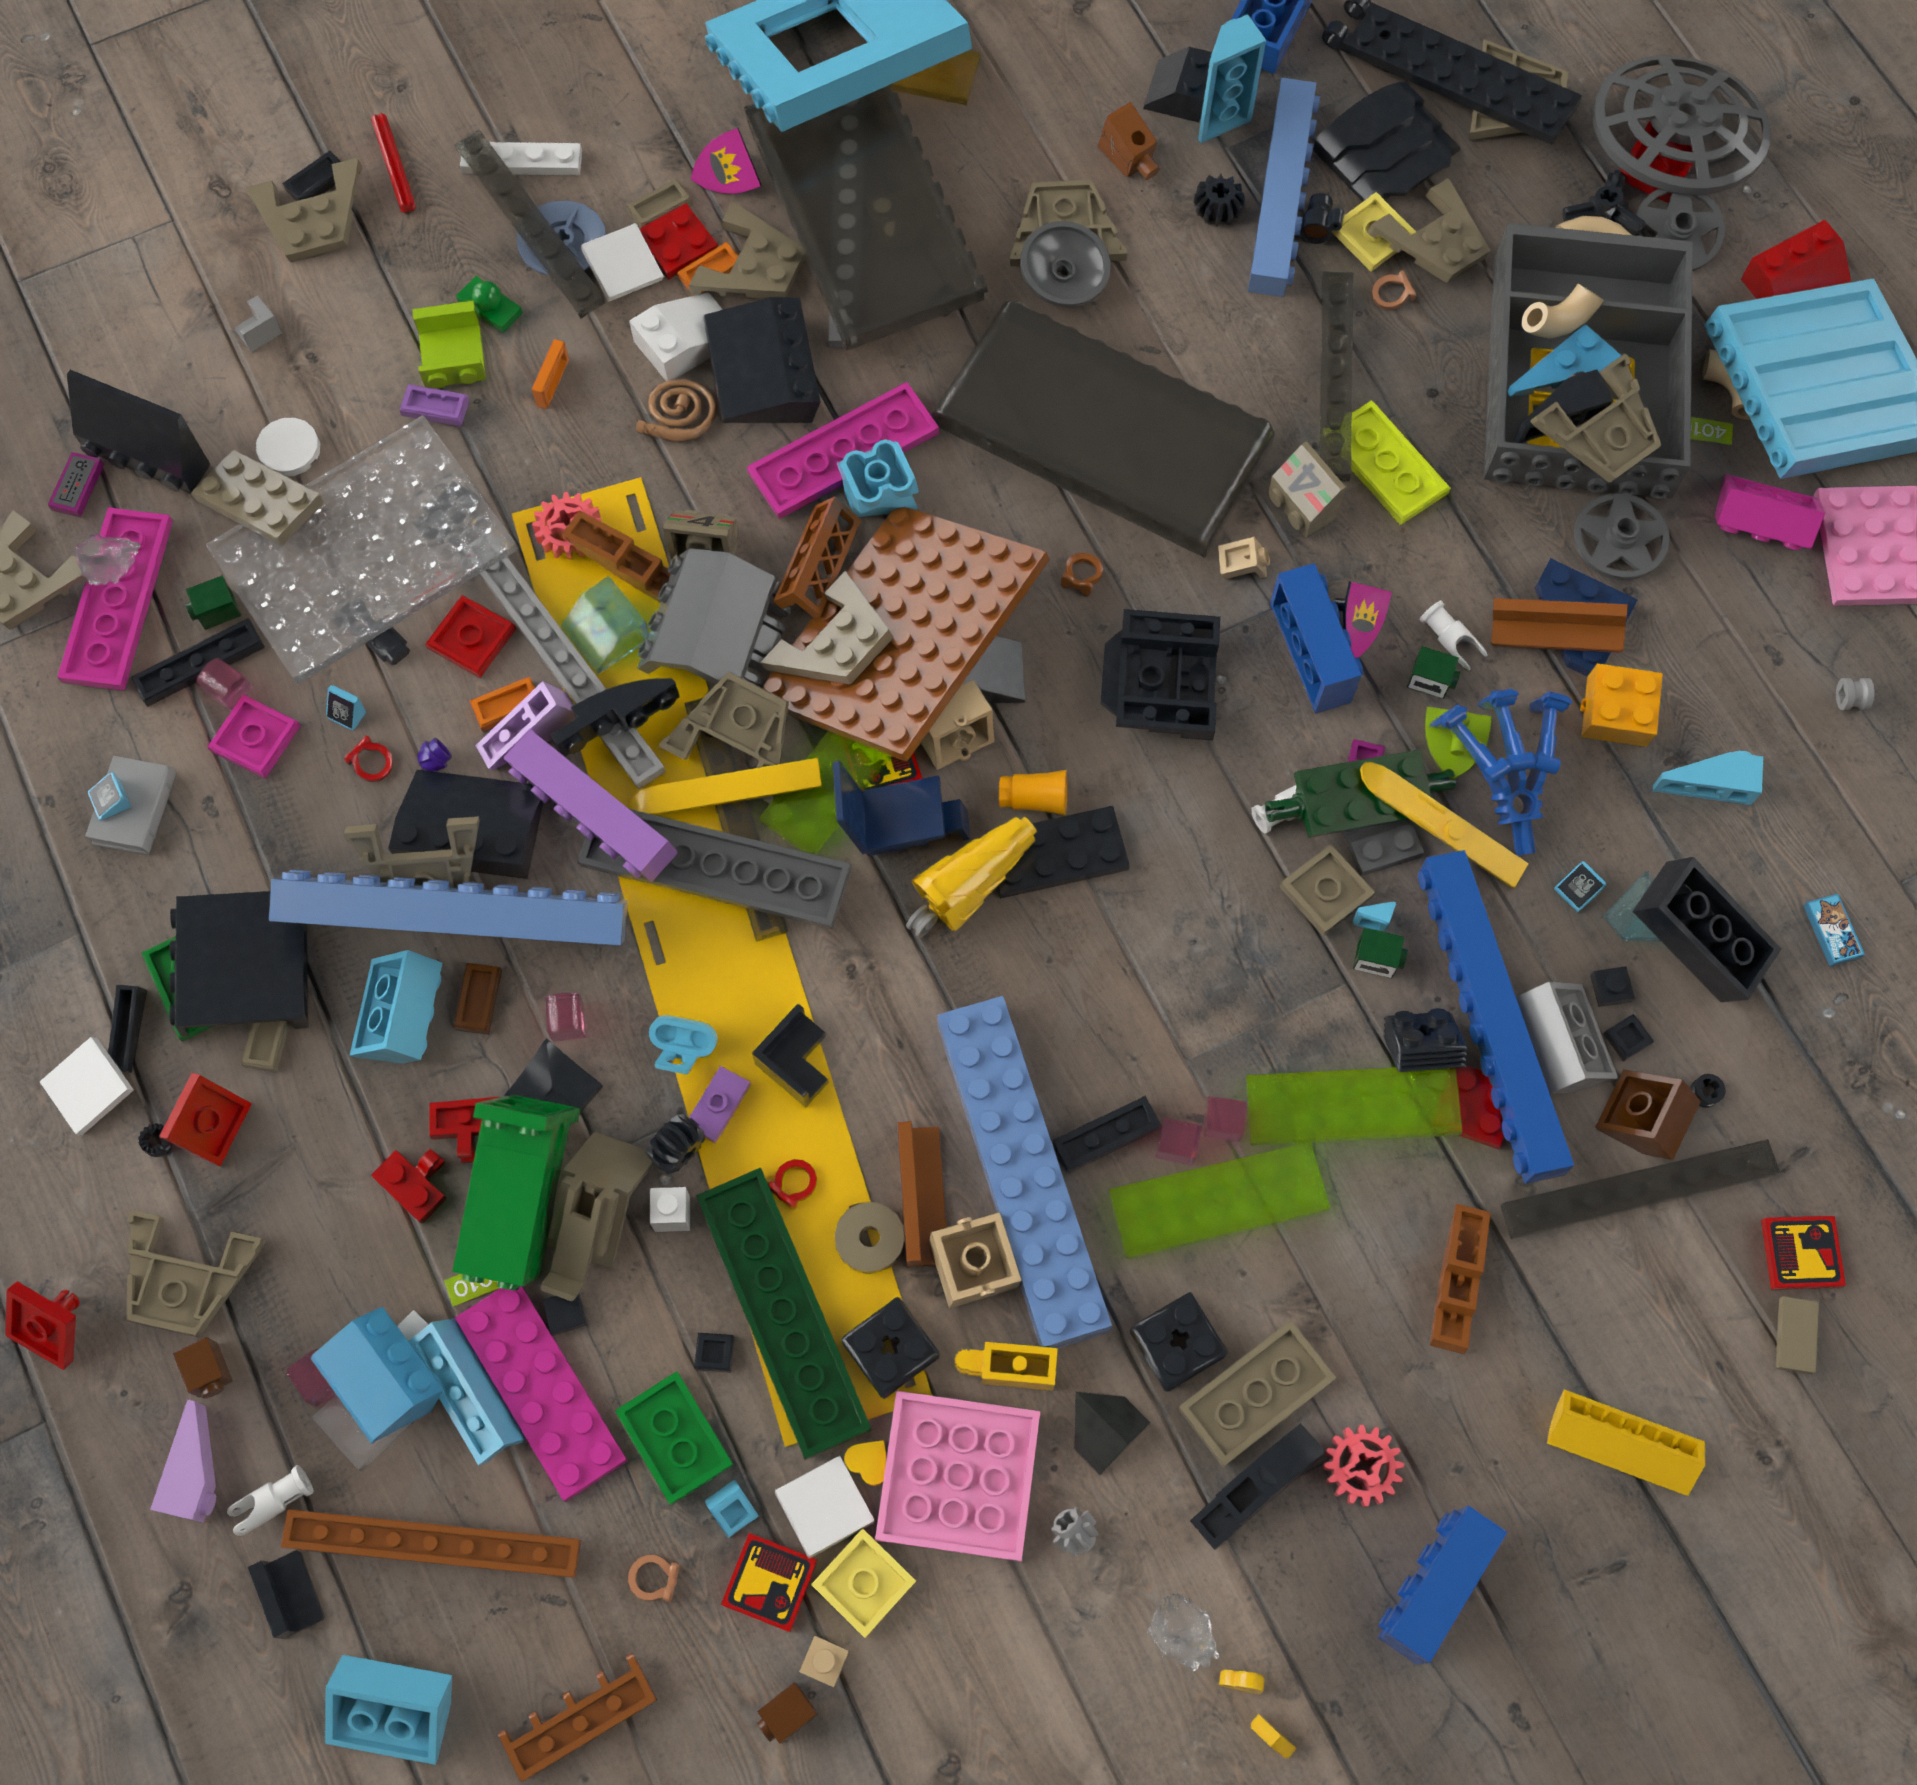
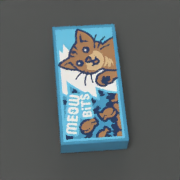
[1803,894,1865,967]

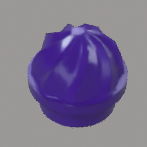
[417,738,452,772]

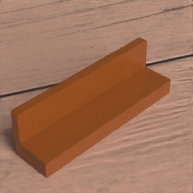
[1491,598,1628,653]
[898,1121,946,1268]

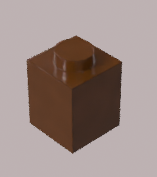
[173,1337,233,1399]
[757,1682,818,1744]

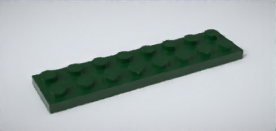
[696,1167,872,1460]

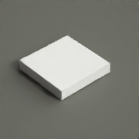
[581,223,663,302]
[40,1037,134,1135]
[775,1456,875,1559]

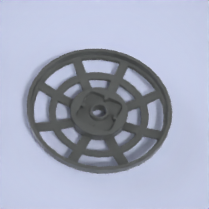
[1592,55,1771,195]

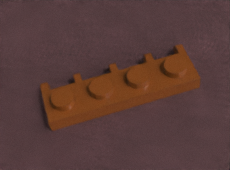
[498,1652,658,1782]

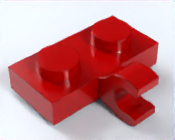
[429,1097,499,1163]
[371,1148,447,1224]

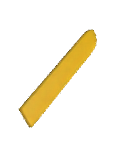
[629,758,822,815]
[1360,762,1529,889]

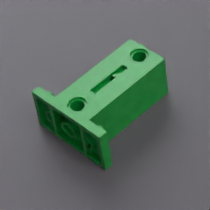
[452,1094,580,1290]

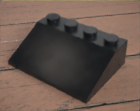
[703,297,821,423]
[67,369,211,494]
[388,770,544,879]

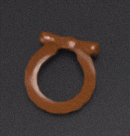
[1061,553,1103,597]

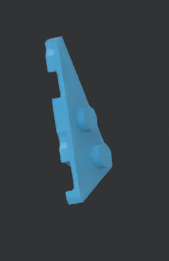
[1507,324,1622,398]

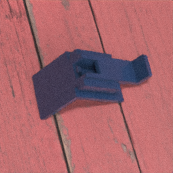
[833,760,970,856]

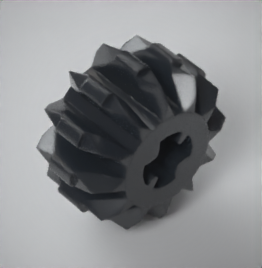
[1193,173,1245,227]
[646,1114,705,1174]

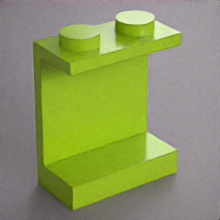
[412,301,486,388]

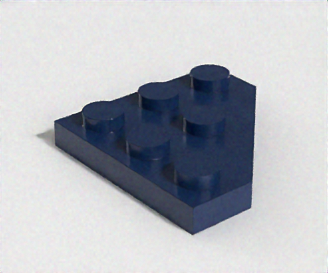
[1534,558,1638,676]

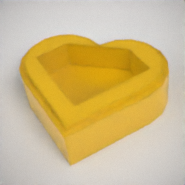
[844,1440,887,1486]
[1219,1669,1265,1695]
[1250,1714,1297,1759]

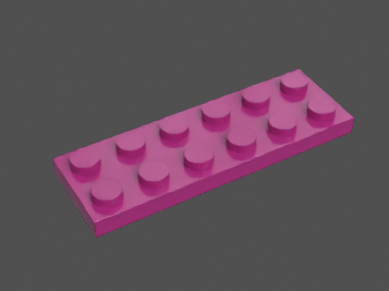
[746,382,939,519]
[57,507,173,691]
[455,1286,628,1502]

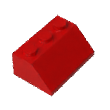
[1741,219,1851,299]

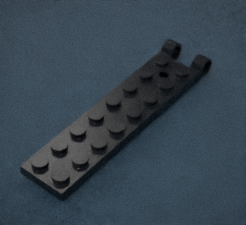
[1322,0,1582,145]

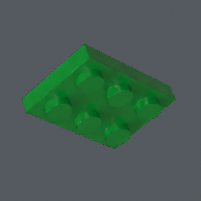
[614,1371,734,1506]

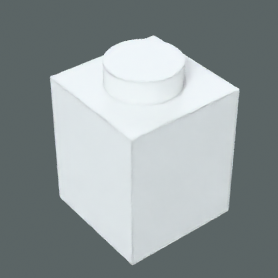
[650,1187,690,1232]

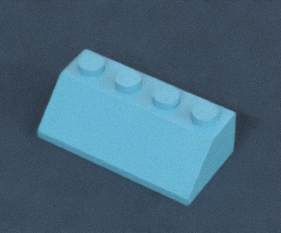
[1198,14,1266,143]

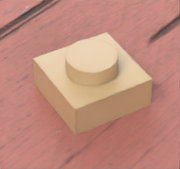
[799,1636,849,1687]

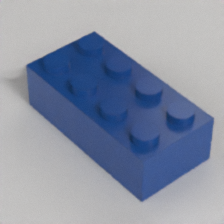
[1231,0,1313,74]
[1270,563,1363,714]
[1377,1505,1508,1665]

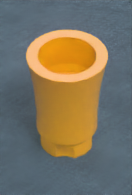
[999,769,1067,816]

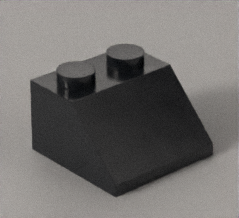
[1143,47,1212,123]

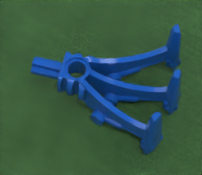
[1430,688,1572,855]

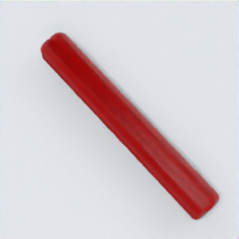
[371,113,416,213]

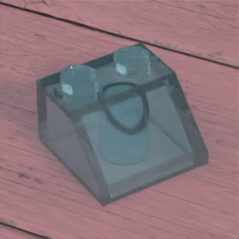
[561,576,649,674]

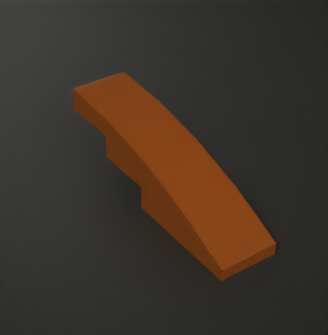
[562,510,671,603]
[1429,1203,1491,1355]

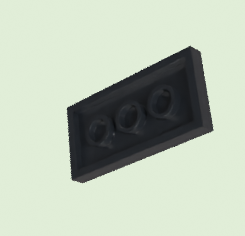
[985,806,1130,899]

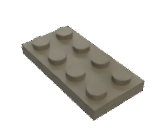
[191,450,324,546]
[1177,1320,1336,1468]

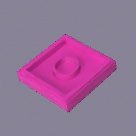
[207,694,301,779]

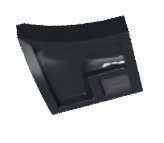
[504,1038,603,1125]

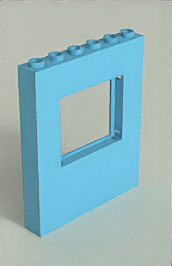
[705,0,972,132]

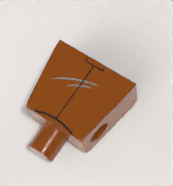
[1098,101,1160,180]

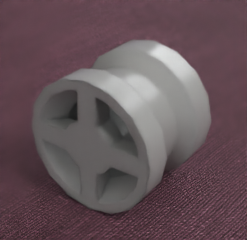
[1836,678,1874,710]

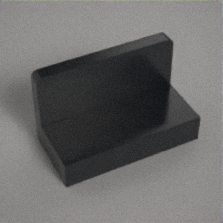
[248,1550,325,1639]

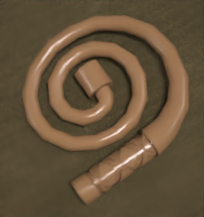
[636,379,718,442]

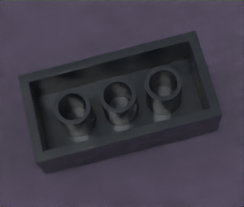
[1632,857,1781,1002]

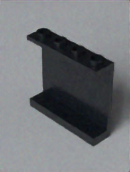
[169,891,309,1036]

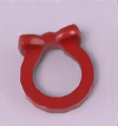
[344,735,393,782]
[768,1159,817,1210]

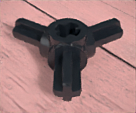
[1562,170,1646,236]

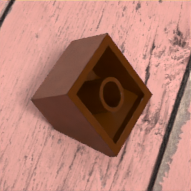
[1595,1069,1701,1160]

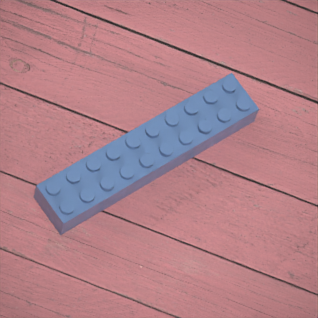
[269,870,628,945]
[937,996,1112,1349]

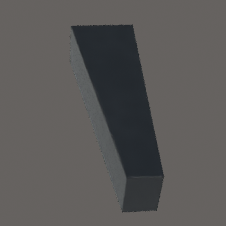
[108,985,147,1073]

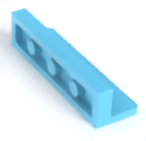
[408,1318,526,1465]

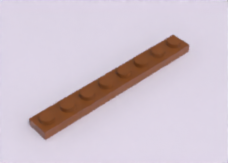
[280,1509,582,1578]

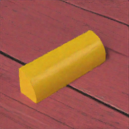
[1547,1389,1705,1496]

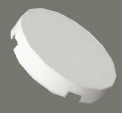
[256,418,320,477]

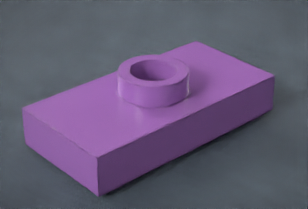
[399,384,470,427]
[689,1066,751,1144]

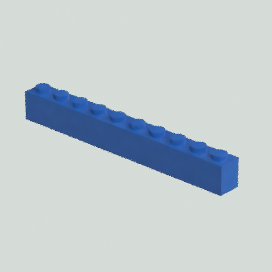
[1418,850,1574,1184]

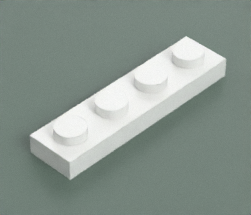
[460,142,582,175]

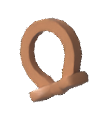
[1372,270,1416,310]
[628,1555,680,1603]

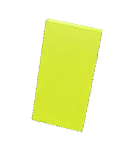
[1322,400,1451,525]

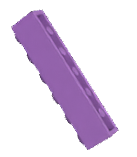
[503,729,678,883]

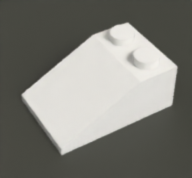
[629,292,723,381]

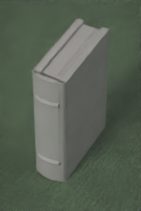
[85,756,177,855]

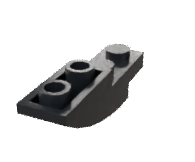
[550,678,680,757]
[1190,1423,1326,1550]

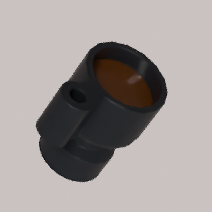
[1300,193,1345,244]

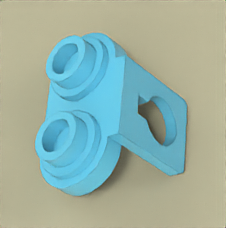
[649,1015,718,1074]

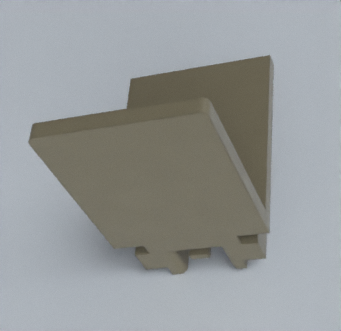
[541,1132,654,1301]

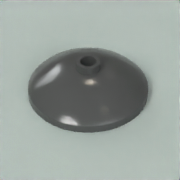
[1020,221,1111,307]

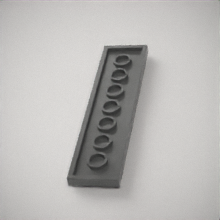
[578,809,852,930]

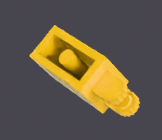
[954,1342,1058,1391]

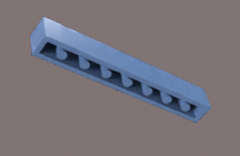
[1248,78,1320,297]

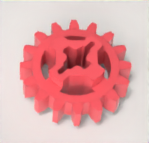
[532,492,602,560]
[1322,1425,1404,1507]

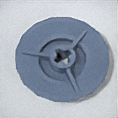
[517,200,606,277]

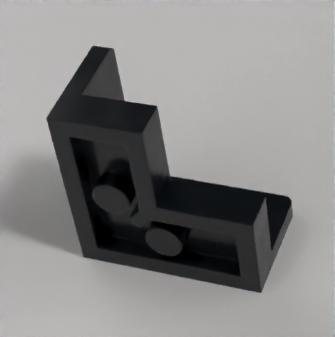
[752,1004,829,1108]

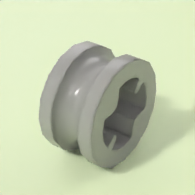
[906,904,938,938]

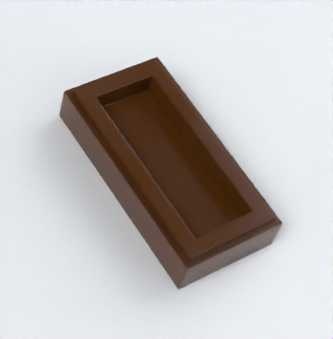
[453,963,502,1035]

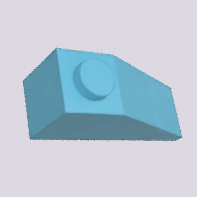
[1653,751,1763,805]

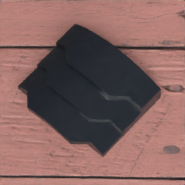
[1313,81,1460,202]
[1100,609,1221,741]

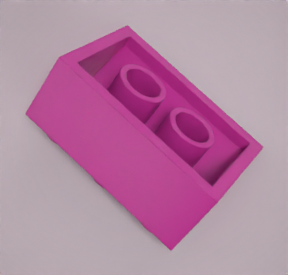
[1715,474,1825,550]

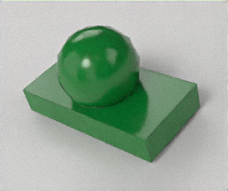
[456,276,523,333]

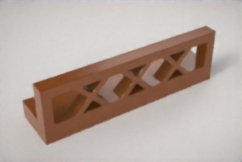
[773,496,861,619]

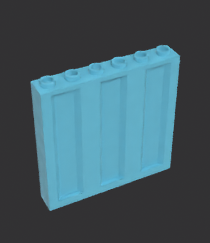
[1704,279,1917,479]

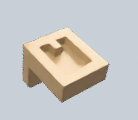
[1218,537,1270,579]

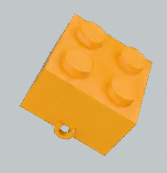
[1580,663,1663,747]

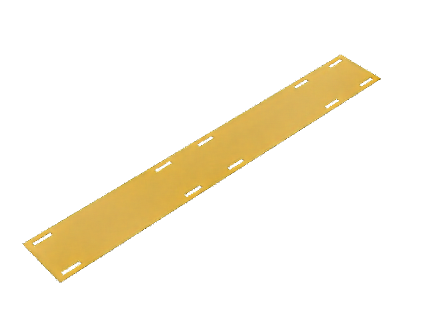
[511,477,932,1447]

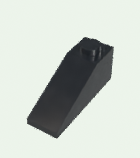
[1515,369,1613,443]

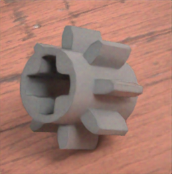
[1051,1507,1099,1557]

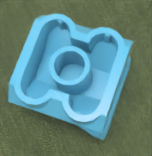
[837,440,919,517]

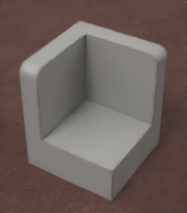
[235,295,282,352]

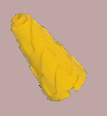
[912,817,1037,932]

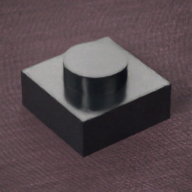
[1590,966,1635,1007]

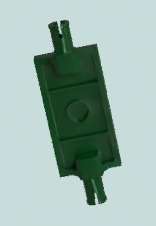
[1265,749,1456,838]

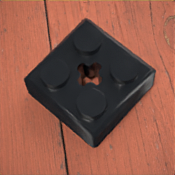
[1383,1008,1468,1073]
[1130,1292,1228,1392]
[842,1297,940,1399]

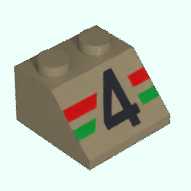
[1268,441,1346,537]
[663,510,739,559]

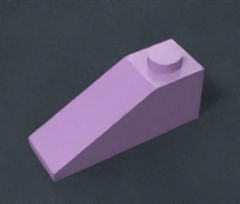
[475,681,576,770]
[150,1400,216,1523]

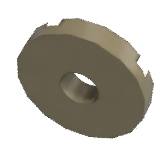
[835,1202,905,1274]

